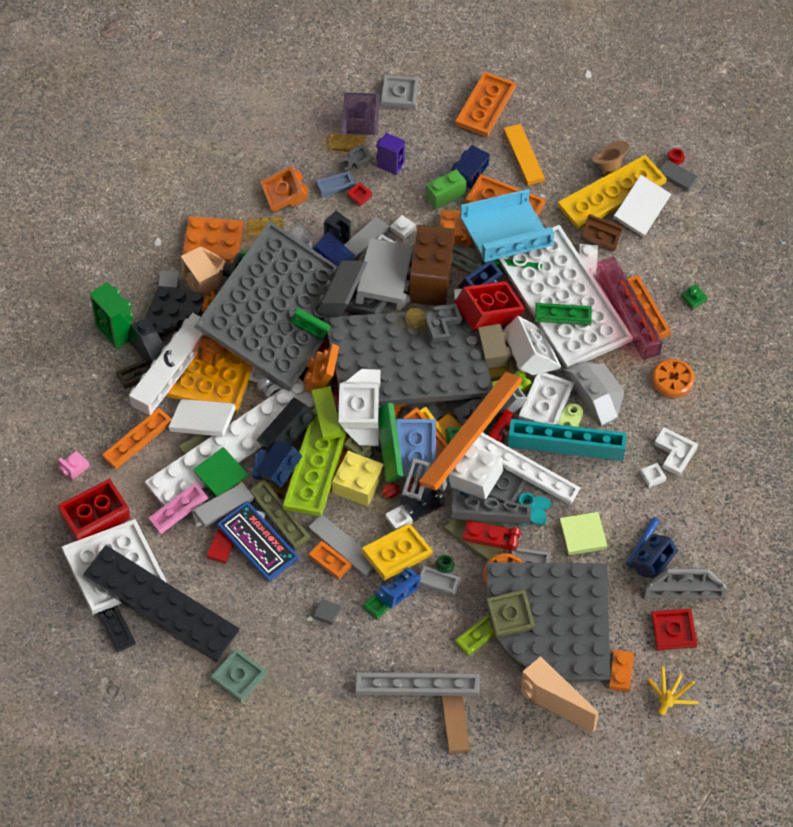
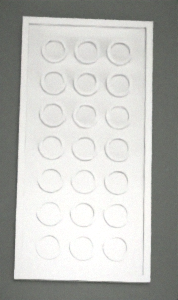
[499,225,633,368]

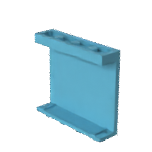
[460,189,554,262]

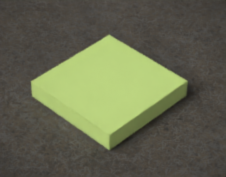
[560,512,607,555]

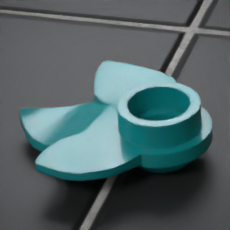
[517,493,552,526]

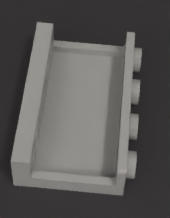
[355,238,413,311]

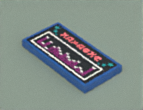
[217,501,299,582]

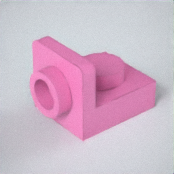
[58,451,90,481]

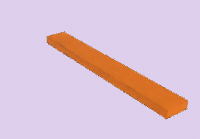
[419,372,522,491]

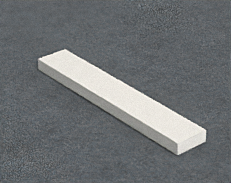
[472,433,580,506]

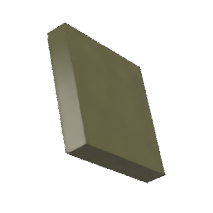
[486,589,536,638]

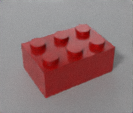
[454,281,525,330]
[58,478,131,541]

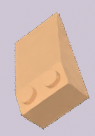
[521,656,599,732]

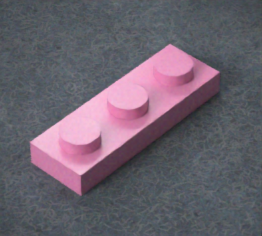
[149,482,208,534]

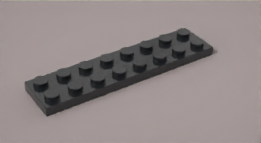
[83,545,240,662]

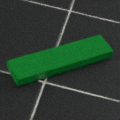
[378,402,403,482]

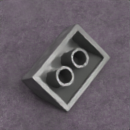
[316,261,368,317]

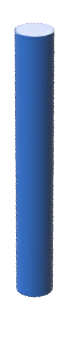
[626,517,660,567]

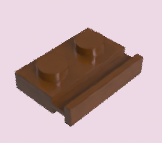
[580,214,623,252]

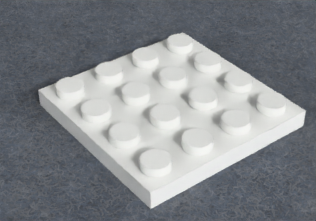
[62,519,167,614]

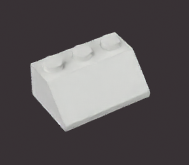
[503,316,561,375]

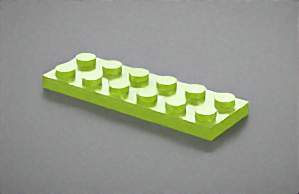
[283,409,347,517]

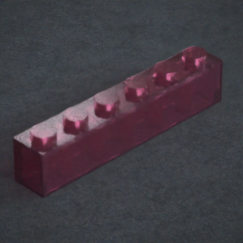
[596,257,663,361]

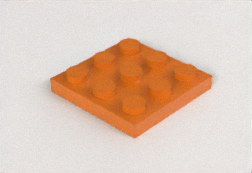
[182,216,244,262]

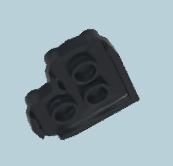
[145,286,204,337]

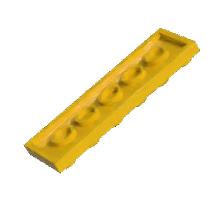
[558,155,667,231]

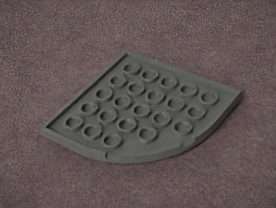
[486,562,610,682]

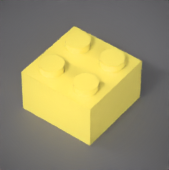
[332,451,384,507]

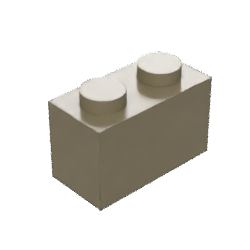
[478,324,511,368]

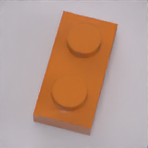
[309,541,352,580]
[609,650,634,692]

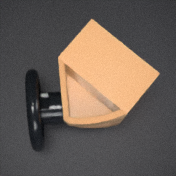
[181,247,243,300]

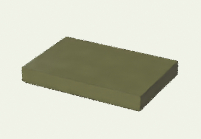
[445,518,509,562]

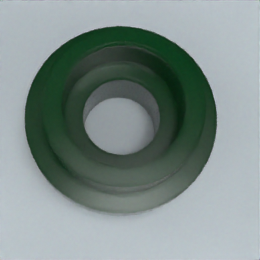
[435,555,455,573]

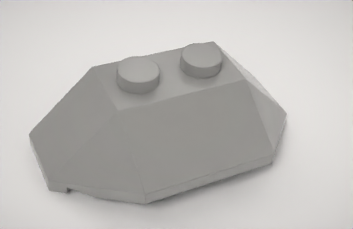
[561,362,624,427]
[644,566,727,599]

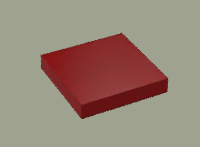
[651,608,697,651]

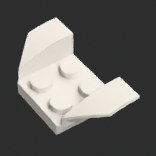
[339,369,381,446]

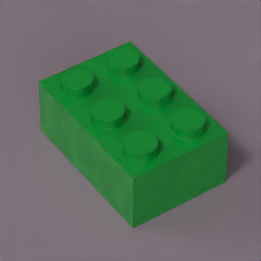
[89,282,133,350]

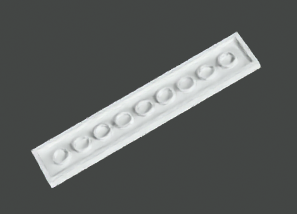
[145,378,316,507]

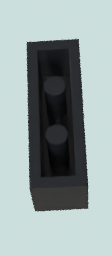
[256,397,316,452]

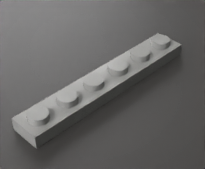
[356,673,480,696]

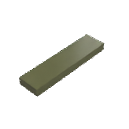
[249,479,311,550]

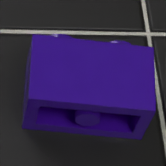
[376,132,405,175]

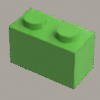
[426,169,466,210]

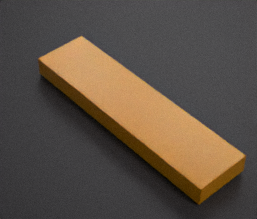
[504,124,545,186]

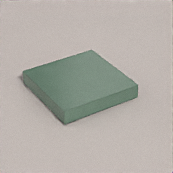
[210,648,268,703]

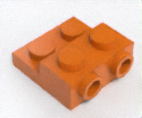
[260,165,309,212]
[440,209,475,245]
[304,344,339,393]

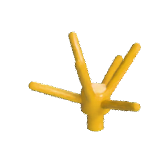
[647,666,698,715]

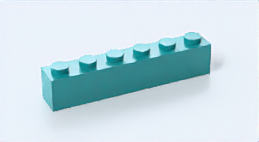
[508,419,627,461]

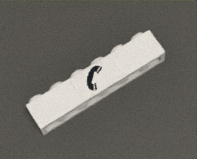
[129,313,209,415]

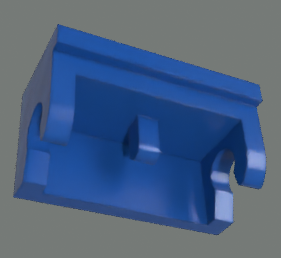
[375,567,421,609]

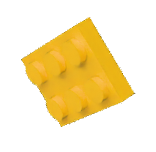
[361,523,433,581]

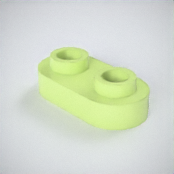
[558,404,583,427]

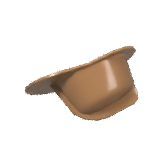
[592,141,630,175]

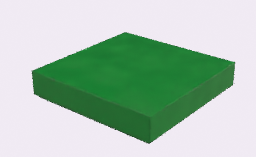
[193,447,248,497]

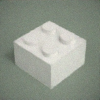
[449,446,503,500]

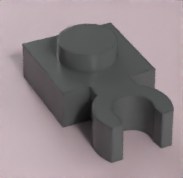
[339,143,373,172]

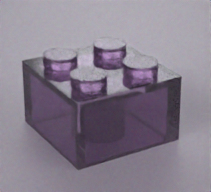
[342,92,380,135]

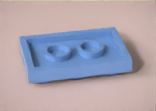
[397,419,436,478]

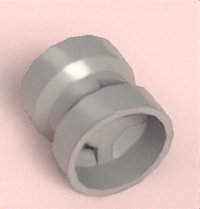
[257,376,283,399]

